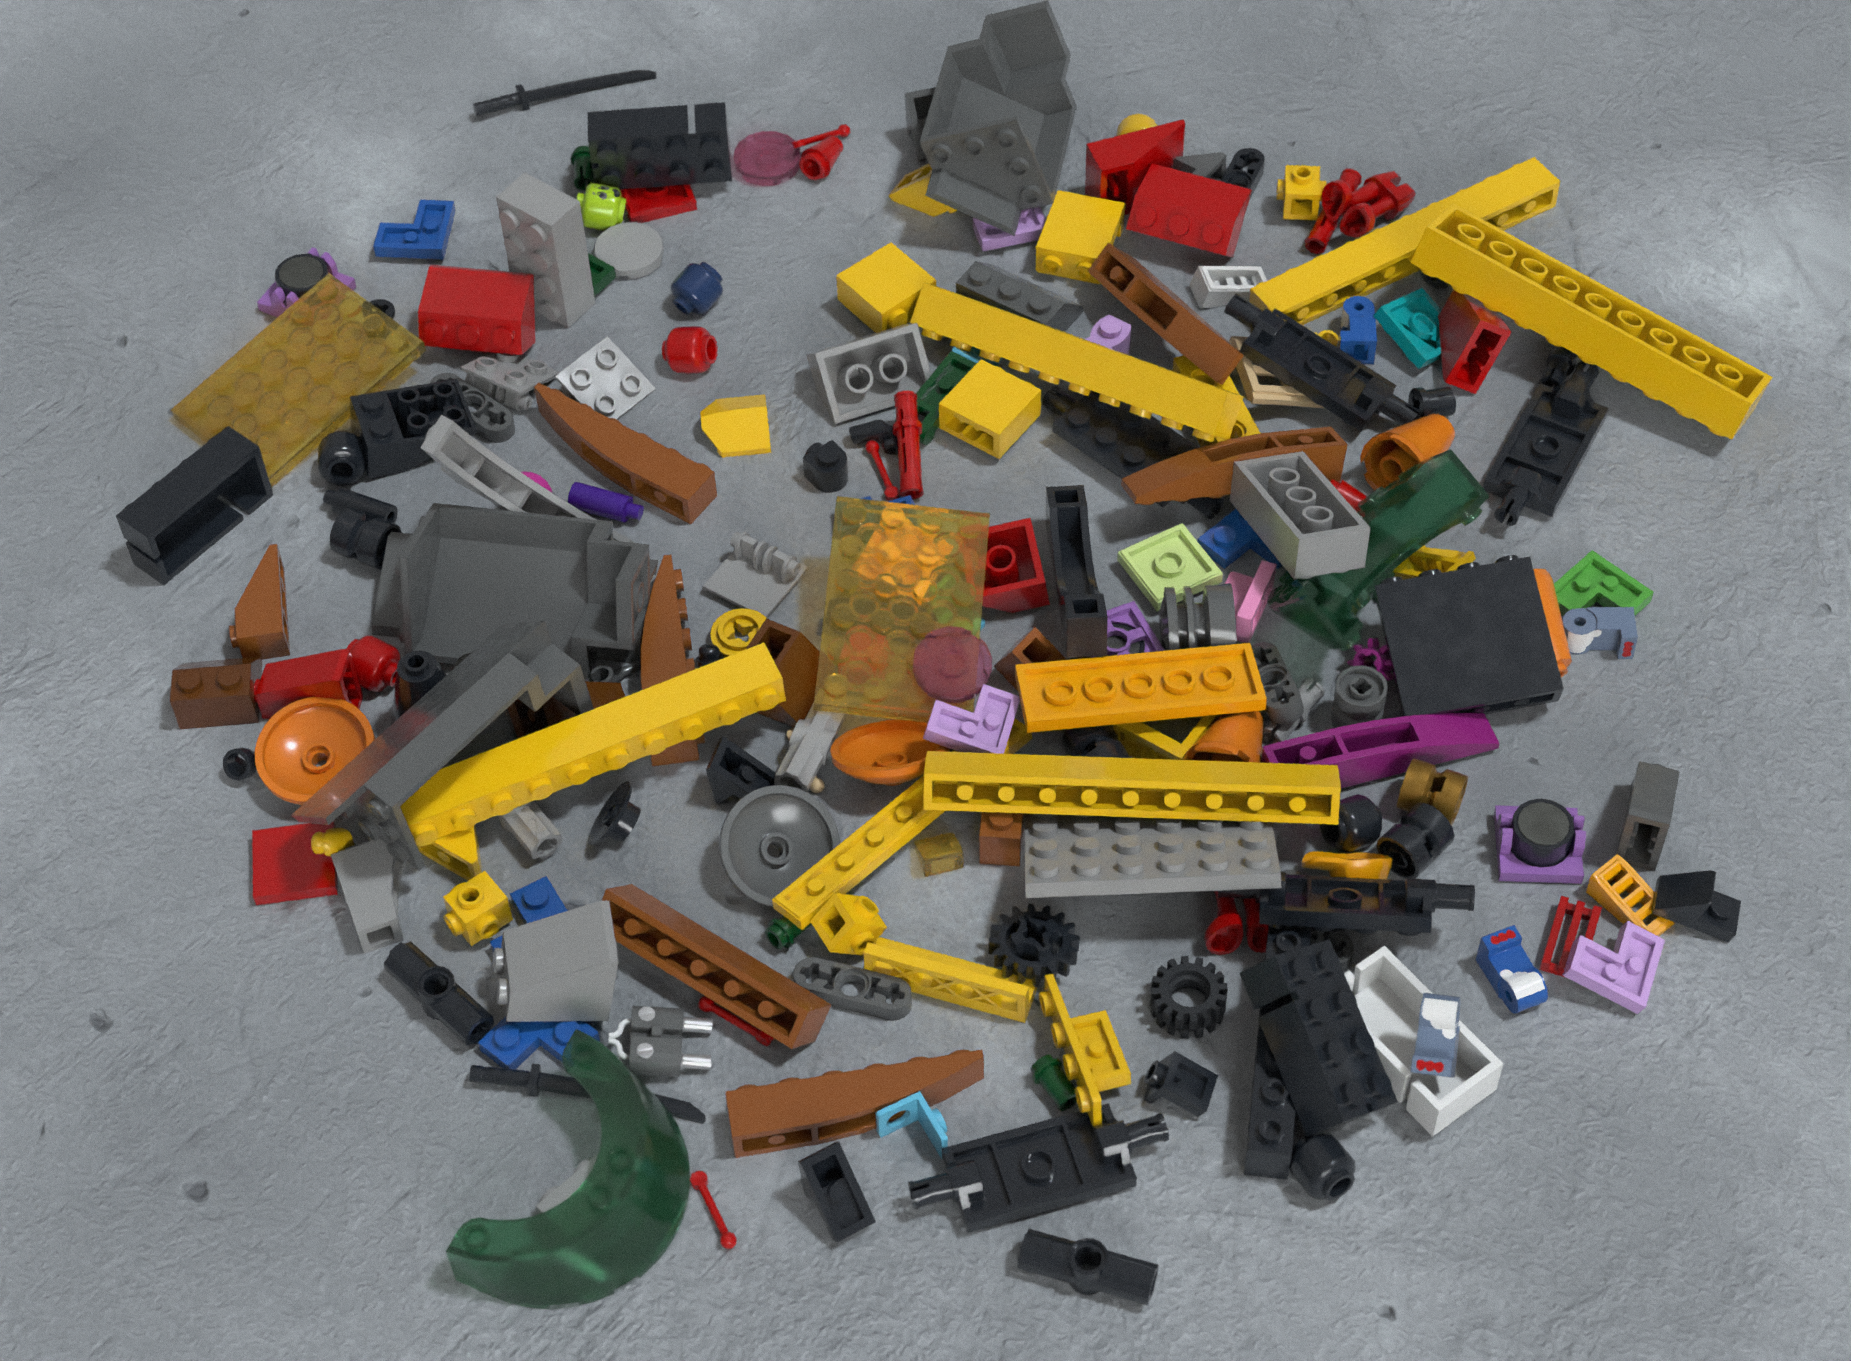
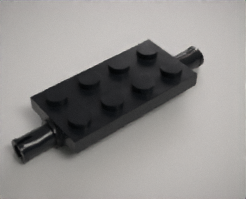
[1224,293,1421,431]
[1482,360,1609,526]
[1042,386,1224,519]
[1218,872,1475,936]
[908,1103,1169,1233]

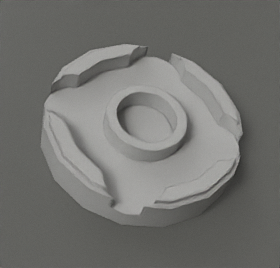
[595,222,664,279]

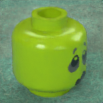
[577,183,626,231]

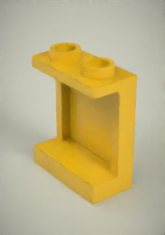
[1036,190,1125,285]

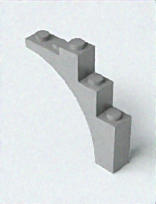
[421,415,634,543]
[331,730,508,954]

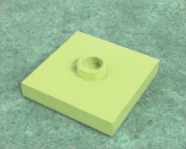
[1117,523,1223,612]

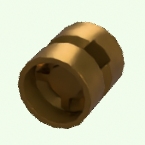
[1397,758,1468,826]

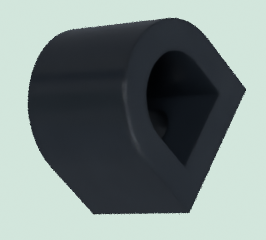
[803,440,848,493]

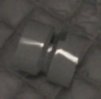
[1331,665,1388,728]

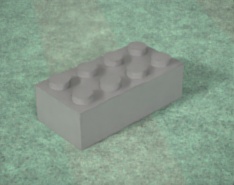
[496,172,595,328]
[1230,451,1370,579]

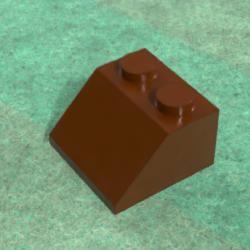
[170,657,262,729]

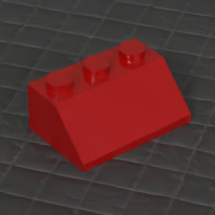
[1126,164,1252,258]
[418,265,535,355]

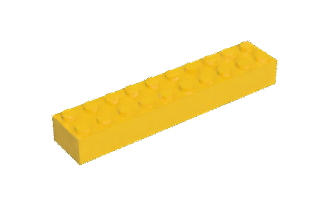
[1410,203,1773,440]

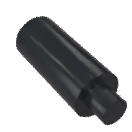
[323,488,398,523]

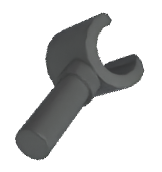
[591,659,641,683]

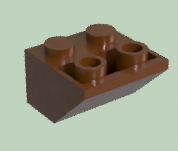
[745,618,837,728]

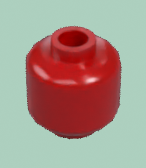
[662,326,718,374]
[346,636,400,693]

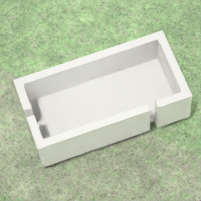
[1344,946,1503,1137]

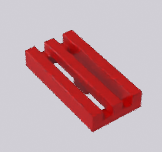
[1539,896,1602,978]

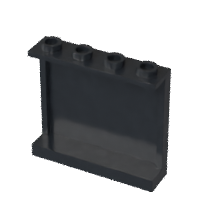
[1372,555,1564,717]

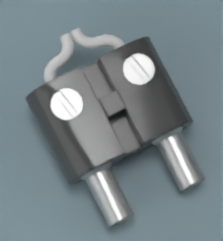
[608,1006,712,1077]

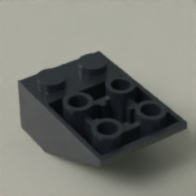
[350,379,477,478]

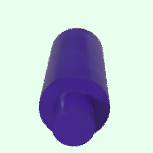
[568,482,644,523]

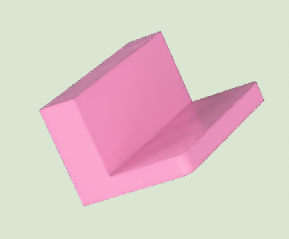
[1225,560,1277,643]

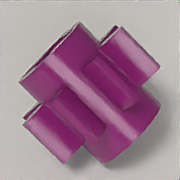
[1347,638,1394,681]

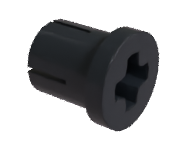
[1408,387,1456,420]

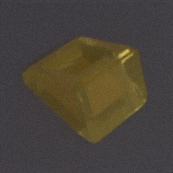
[914,832,964,877]

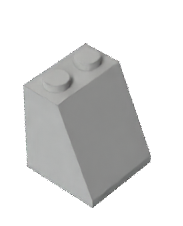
[493,901,619,1022]

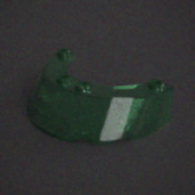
[1267,449,1490,652]
[446,1029,691,1309]

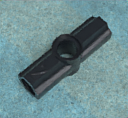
[383,941,494,1046]
[1018,1229,1159,1305]

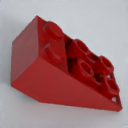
[1085,119,1185,215]

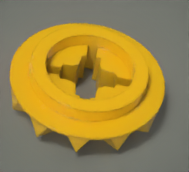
[710,608,766,658]

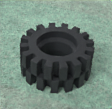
[1150,956,1228,1039]

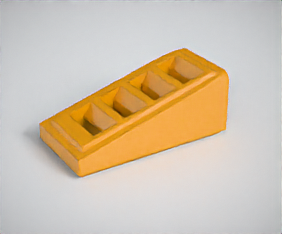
[1586,854,1676,937]

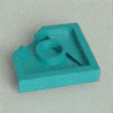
[1373,288,1441,369]

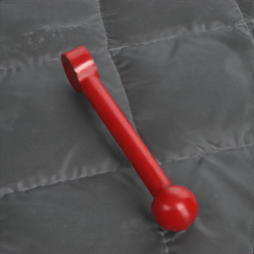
[792,124,851,149]
[865,440,900,501]
[698,996,773,1046]
[690,1171,737,1249]

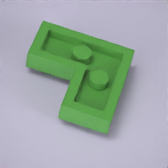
[1554,550,1654,616]

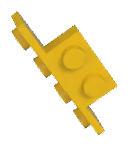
[1039,974,1131,1127]

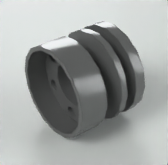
[1159,583,1237,651]

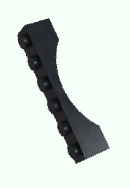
[1046,485,1108,658]

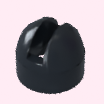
[223,747,257,781]

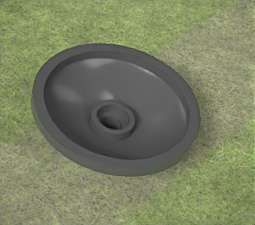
[719,785,840,908]

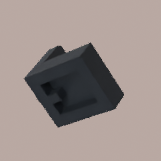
[1143,1051,1218,1117]

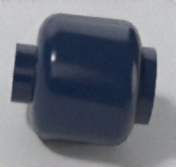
[671,262,723,315]

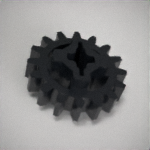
[988,903,1080,987]

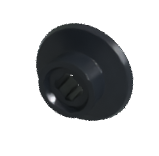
[588,781,641,845]

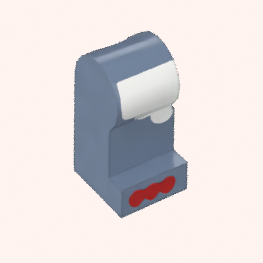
[1562,607,1638,659]
[1410,993,1461,1078]

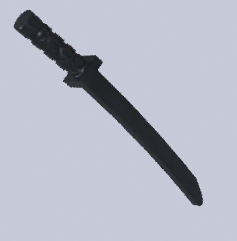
[473,70,656,116]
[469,1064,706,1124]

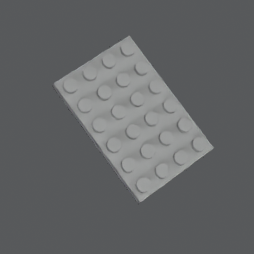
[1024,813,1281,898]

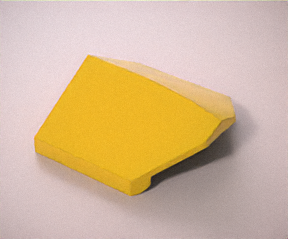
[700,394,771,458]
[1384,542,1476,580]

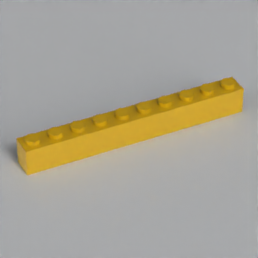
[1249,157,1560,325]
[910,282,1244,442]
[400,643,786,847]
[924,751,1341,825]

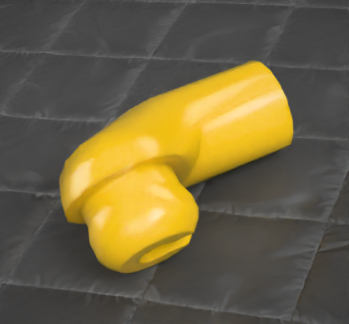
[311,828,355,856]

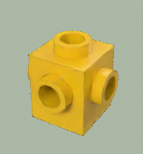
[1276,165,1327,220]
[443,871,513,946]
[810,893,887,956]

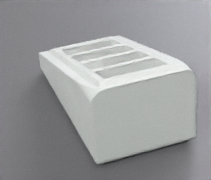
[1190,266,1267,308]

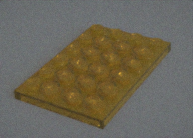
[171,273,427,488]
[813,496,990,723]

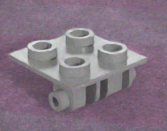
[555,336,656,420]
[460,352,560,411]
[703,532,808,618]

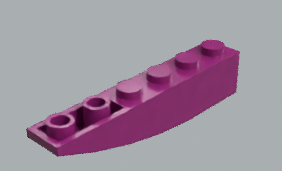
[1261,713,1500,788]

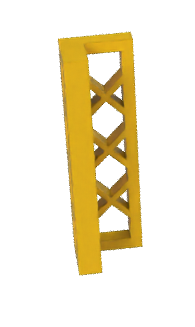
[863,937,1038,1023]

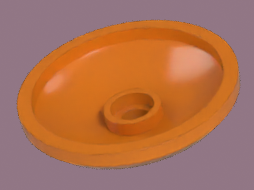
[255,697,375,805]
[830,719,950,786]

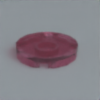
[734,131,801,186]
[913,626,992,703]

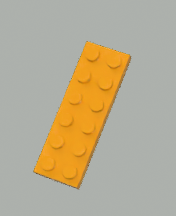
[1015,643,1267,733]

